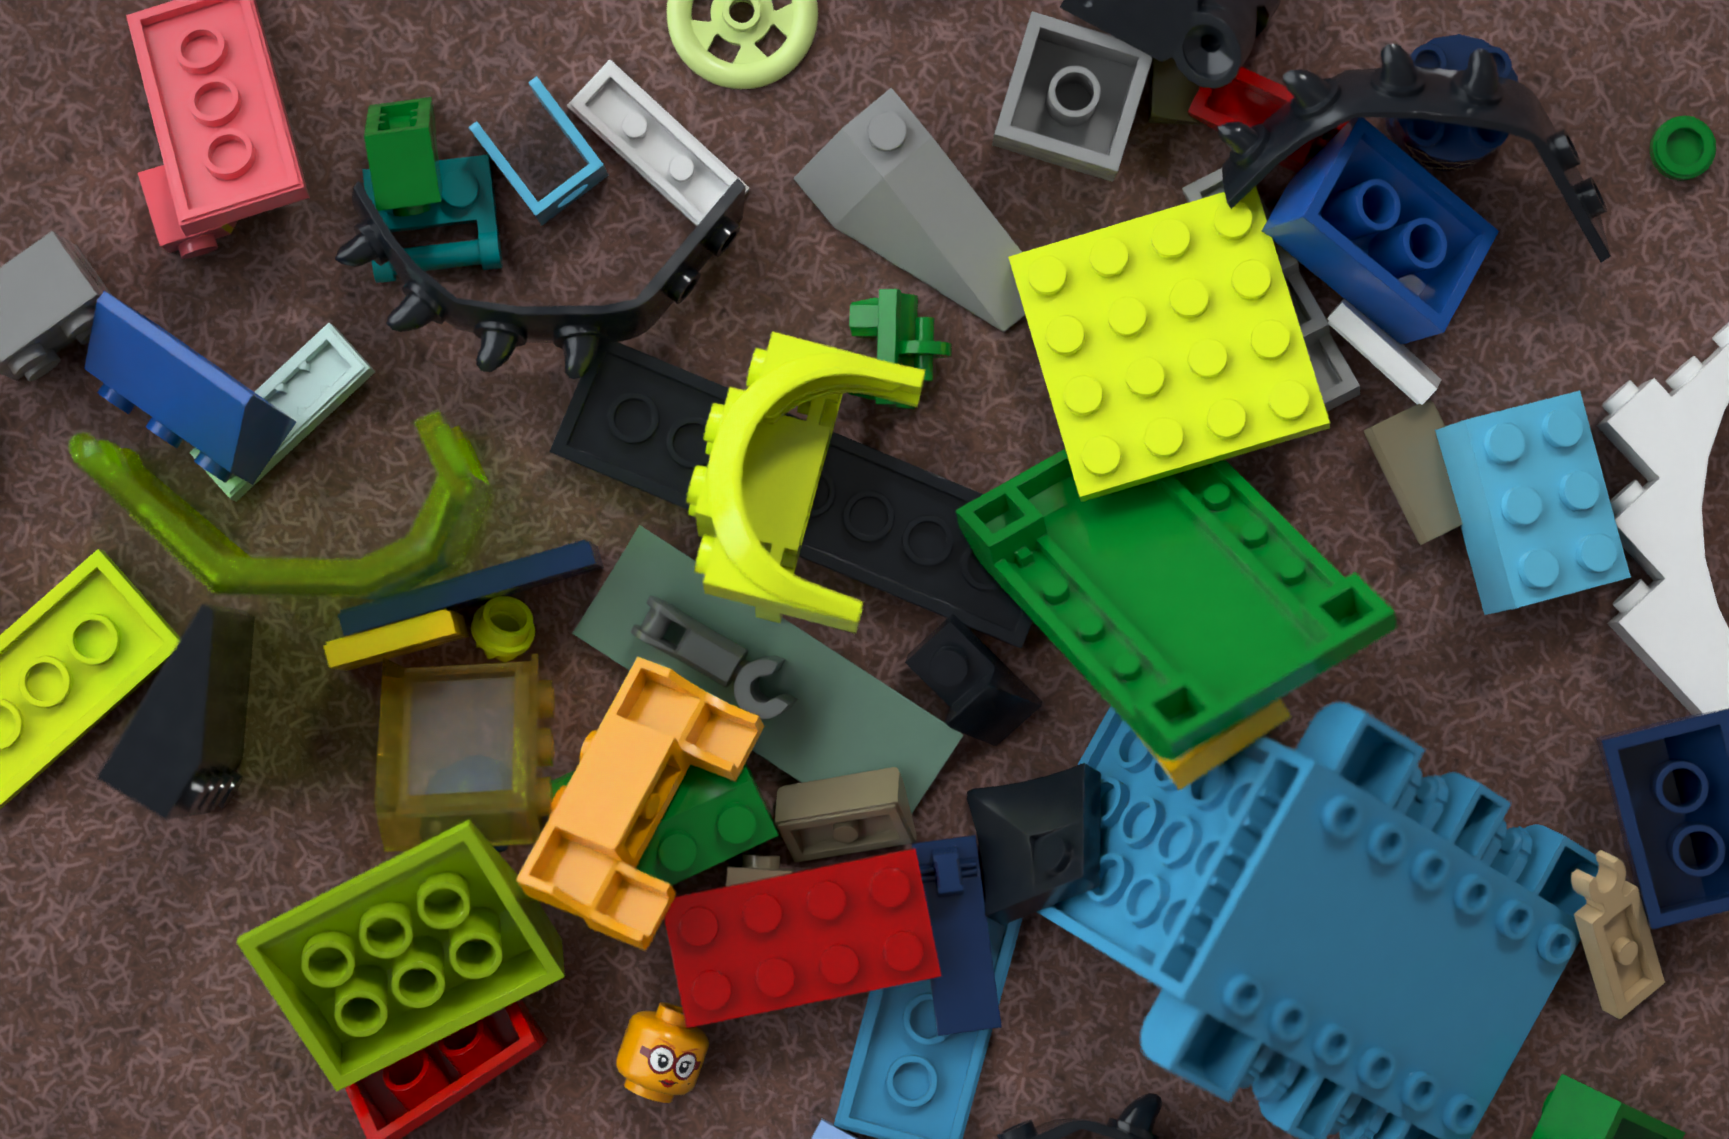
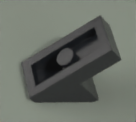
[905,614,1042,746]

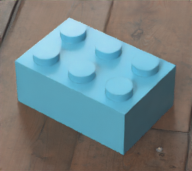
[1435,391,1630,615]

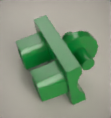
[848,289,952,409]

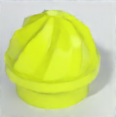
[471,596,535,662]

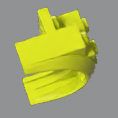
[686,332,925,633]

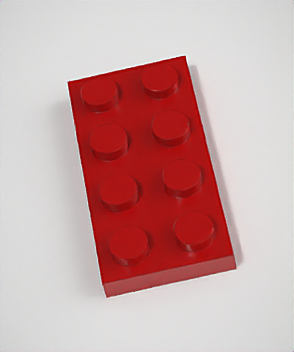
[664,848,941,1028]

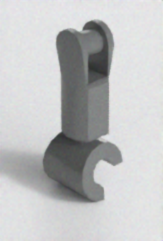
[630,595,798,719]

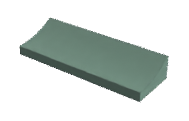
[572,525,963,814]

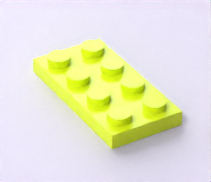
[0,549,181,809]

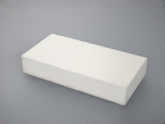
[1327,299,1442,405]

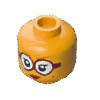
[616,1002,709,1103]

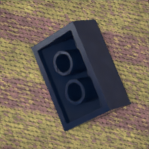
[1596,708,1729,930]

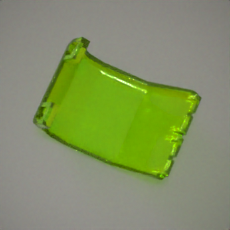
[69,410,495,602]

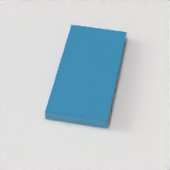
[833,901,1023,1139]

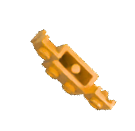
[516,656,765,951]

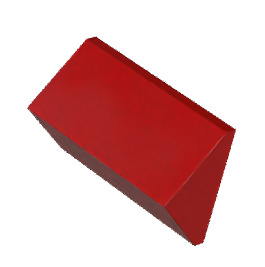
[345,999,548,1139]

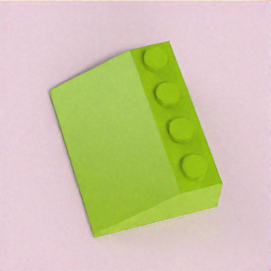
[237,820,565,1092]

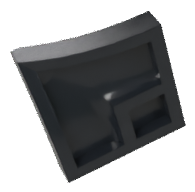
[967,763,1101,925]

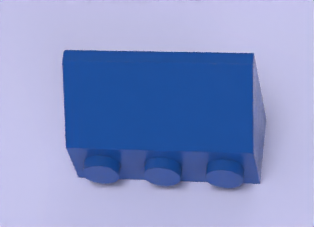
[1262,118,1499,345]
[84,291,296,485]

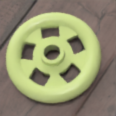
[666,0,818,89]

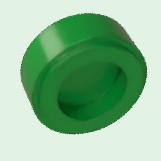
[1650,116,1716,181]

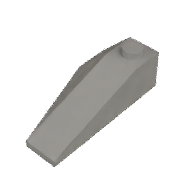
[793,88,1025,333]

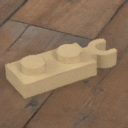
[1571,850,1665,1019]

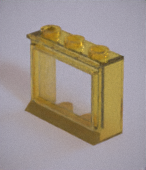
[375,654,555,852]

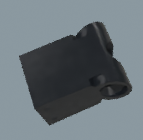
[1060,0,1281,88]

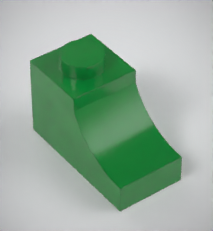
[364,97,442,216]

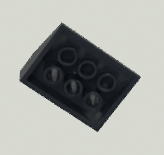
[96,603,255,820]

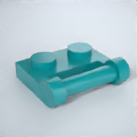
[362,154,503,283]

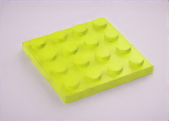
[1008,186,1330,502]

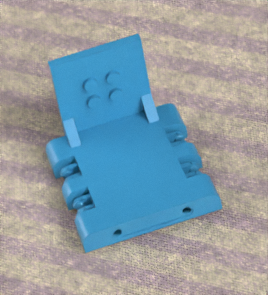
[1037,702,1599,1139]

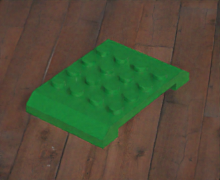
[955,449,1397,761]

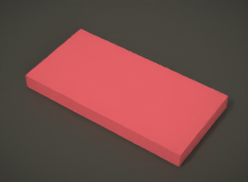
[126,0,309,237]

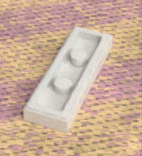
[567,59,750,227]

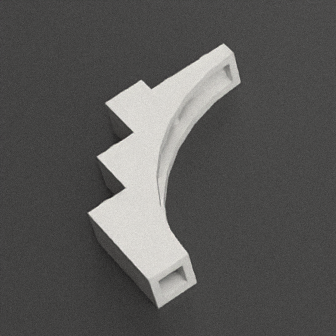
[1597,322,1729,715]

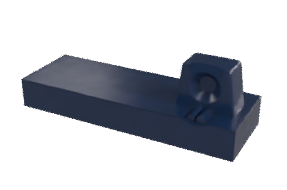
[911,835,1002,1036]

